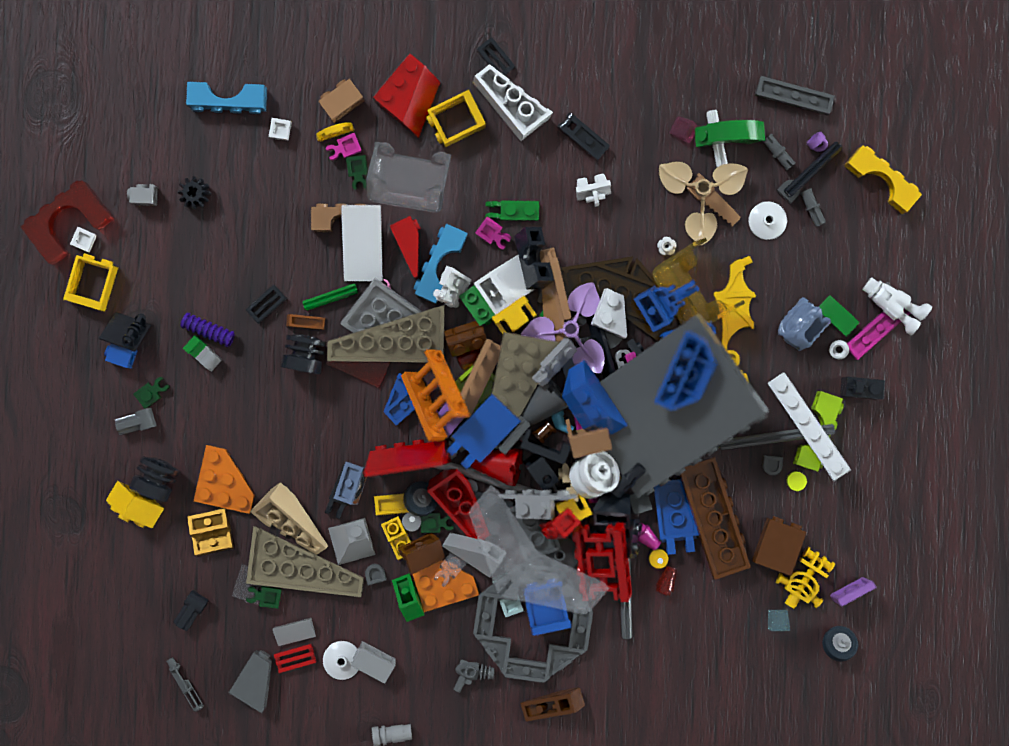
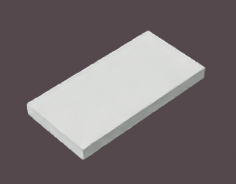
[341,205,383,281]

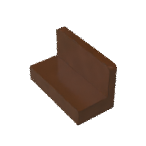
[398,533,445,574]

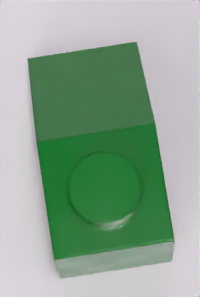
[392,573,425,622]

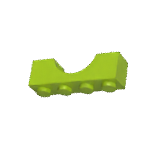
[793,391,844,472]

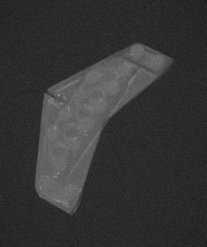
[469,485,609,614]

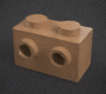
[319,78,365,123]

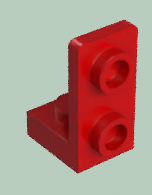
[539,508,581,540]

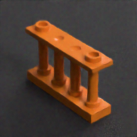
[401,350,470,441]

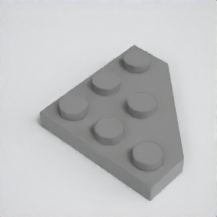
[341,278,421,333]

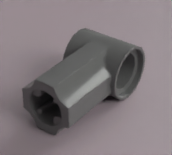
[115,408,157,435]

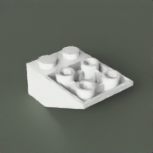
[474,255,535,315]

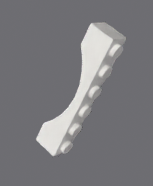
[768,372,851,481]

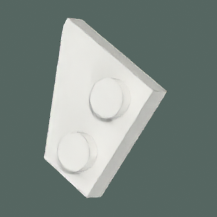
[591,288,627,339]

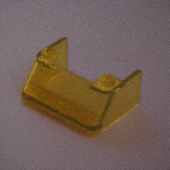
[652,238,745,325]

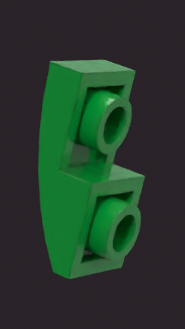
[819,295,860,337]

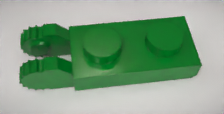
[485,201,539,221]

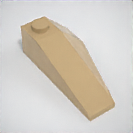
[250,483,328,555]

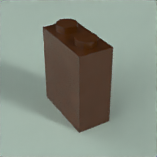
[752,516,807,576]

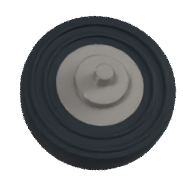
[822,626,858,662]

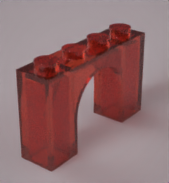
[20,180,114,265]

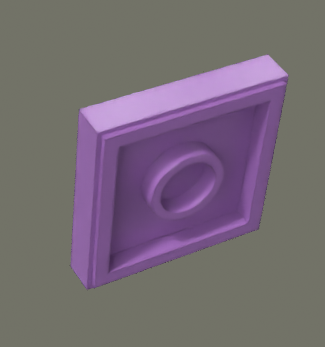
[830,577,876,606]

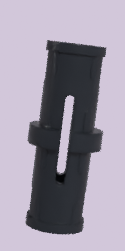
[612,462,646,498]

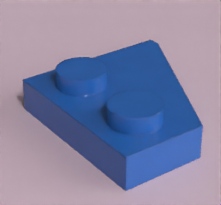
[383,373,415,426]

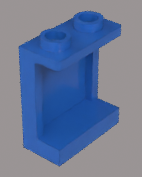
[522,578,572,636]

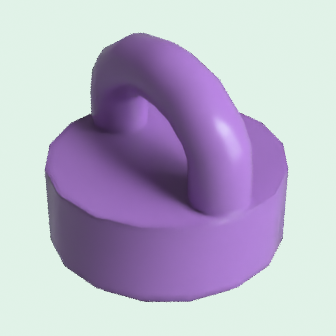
[807,132,828,152]

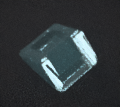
[768,609,790,631]

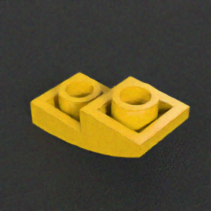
[381,516,411,560]

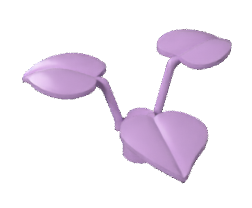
[521,283,605,374]

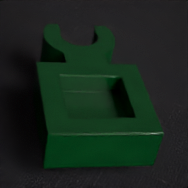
[346,155,368,190]
[133,377,170,409]
[421,513,454,533]
[245,586,282,609]

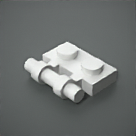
[433,266,471,308]

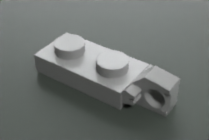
[532,337,577,387]

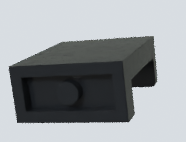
[519,427,571,464]
[586,514,642,558]

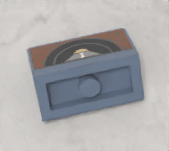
[334,462,367,505]

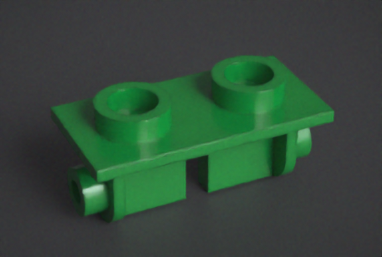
[459,285,495,326]

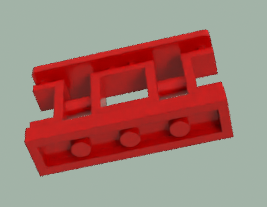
[572,523,632,602]

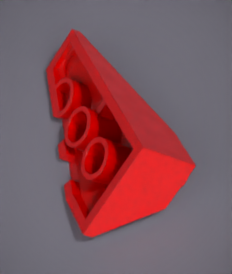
[427,469,490,540]

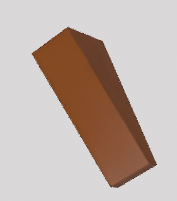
[286,314,325,330]

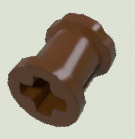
[532,419,557,444]

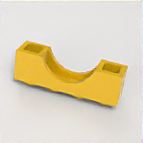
[844,145,922,214]

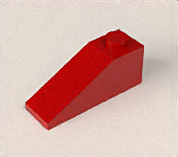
[390,216,421,279]

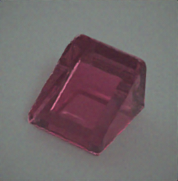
[670,116,698,143]

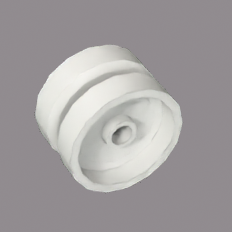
[569,452,620,499]

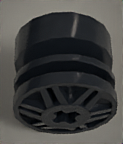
[281,334,327,375]
[129,456,180,502]

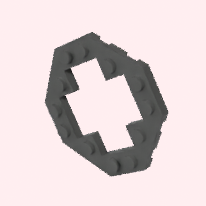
[473,562,593,683]

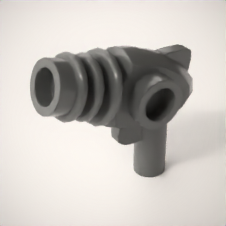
[454,659,494,693]

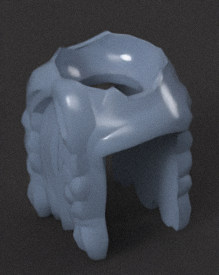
[778,297,831,351]

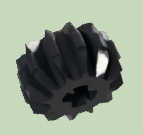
[177,176,211,209]

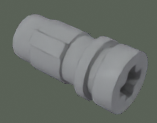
[372,724,412,746]

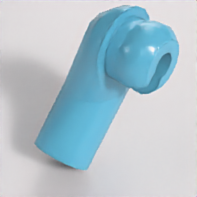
[552,410,574,434]

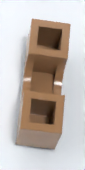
[311,204,366,232]

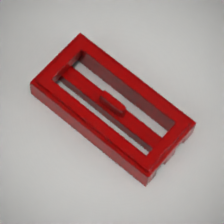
[274,643,317,673]

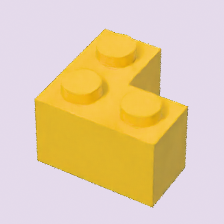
[106,481,164,528]

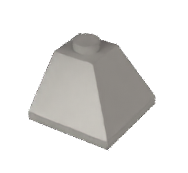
[328,518,375,565]

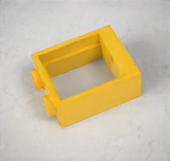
[427,90,486,147]
[63,253,118,311]

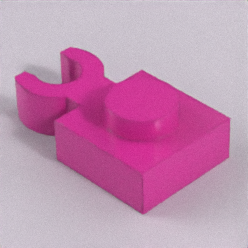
[326,133,362,161]
[475,217,511,249]

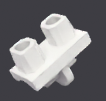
[576,174,611,207]

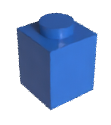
[104,344,138,368]

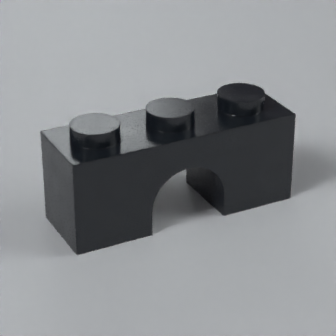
[514,227,554,290]

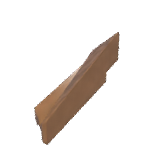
[540,248,572,342]

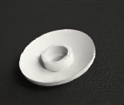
[749,202,787,240]
[323,641,358,680]

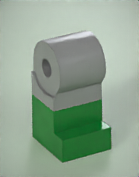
[183,336,222,372]

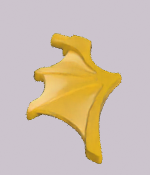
[713,256,756,350]

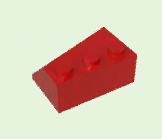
[373,54,440,138]

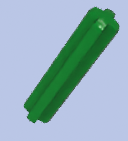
[303,284,358,311]

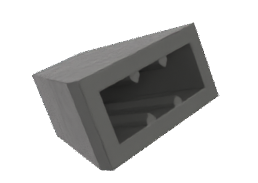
[229,650,273,713]

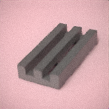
[497,416,530,454]

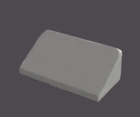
[272,618,316,646]

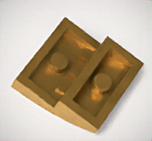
[187,509,234,556]

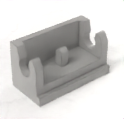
[351,641,396,683]

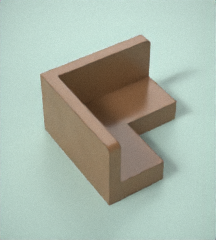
[565,419,612,458]

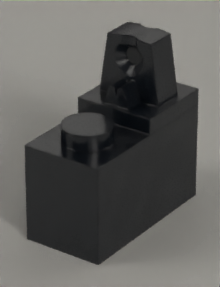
[840,377,885,400]

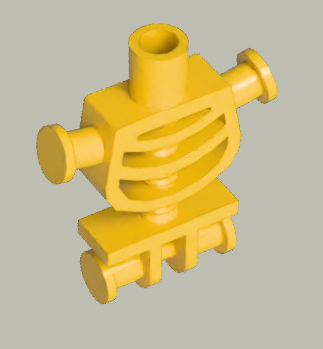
[776,546,835,609]

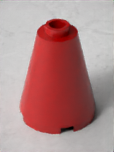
[471,448,523,487]

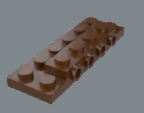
[679,457,751,580]

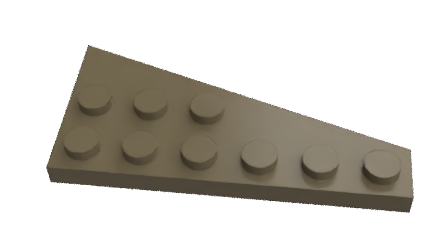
[327,305,445,362]
[491,332,560,449]

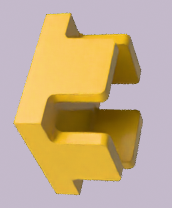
[492,295,537,334]
[551,494,592,521]

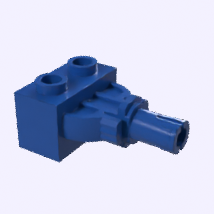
[634,280,699,332]

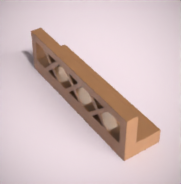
[461,339,501,417]

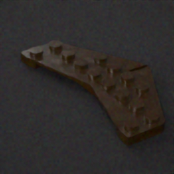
[537,256,690,341]

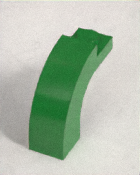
[695,120,765,147]

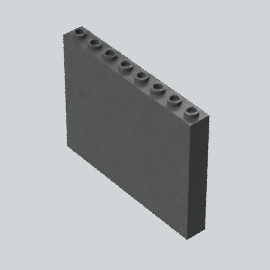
[600,313,768,497]

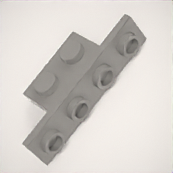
[498,489,576,519]

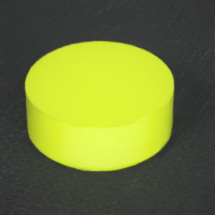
[786,471,807,491]

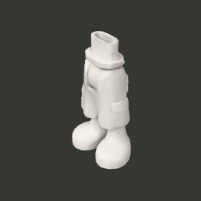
[862,277,932,336]

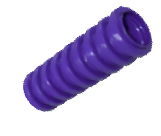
[181,312,235,347]

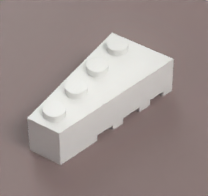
[473,64,553,141]

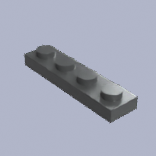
[755,76,835,115]

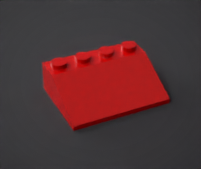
[364,439,452,477]

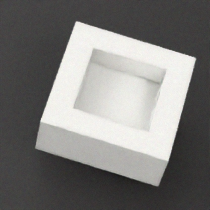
[269,118,292,141]
[70,227,97,253]

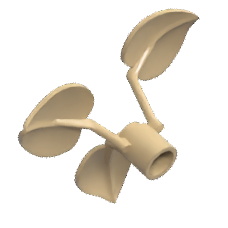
[659,162,748,245]

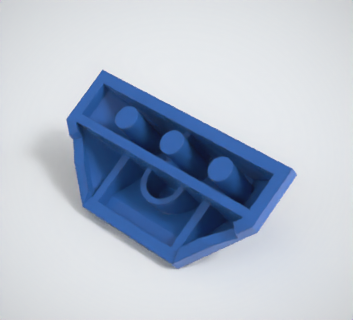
[654,331,716,411]
[562,359,627,435]

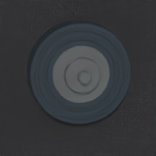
[403,481,438,516]

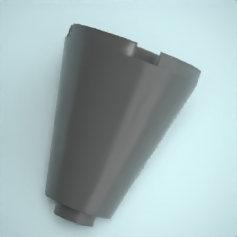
[520,379,568,427]

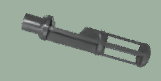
[166,657,204,712]

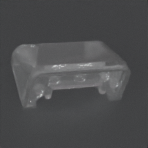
[367,142,451,212]

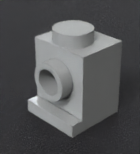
[127,184,158,206]

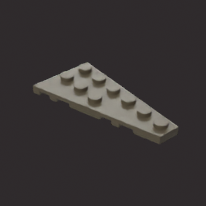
[246,526,364,597]

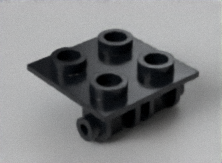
[99,312,151,352]

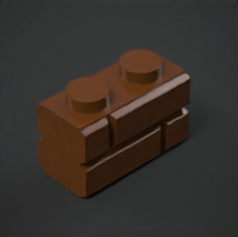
[444,321,487,357]

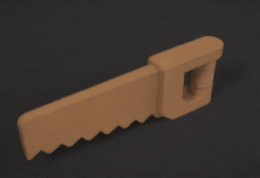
[686,173,740,226]

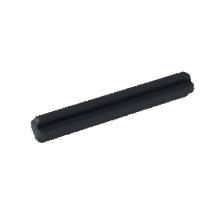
[784,141,843,197]

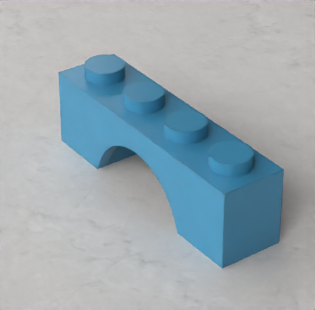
[186,82,267,114]
[413,224,468,304]

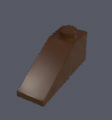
[520,687,585,721]

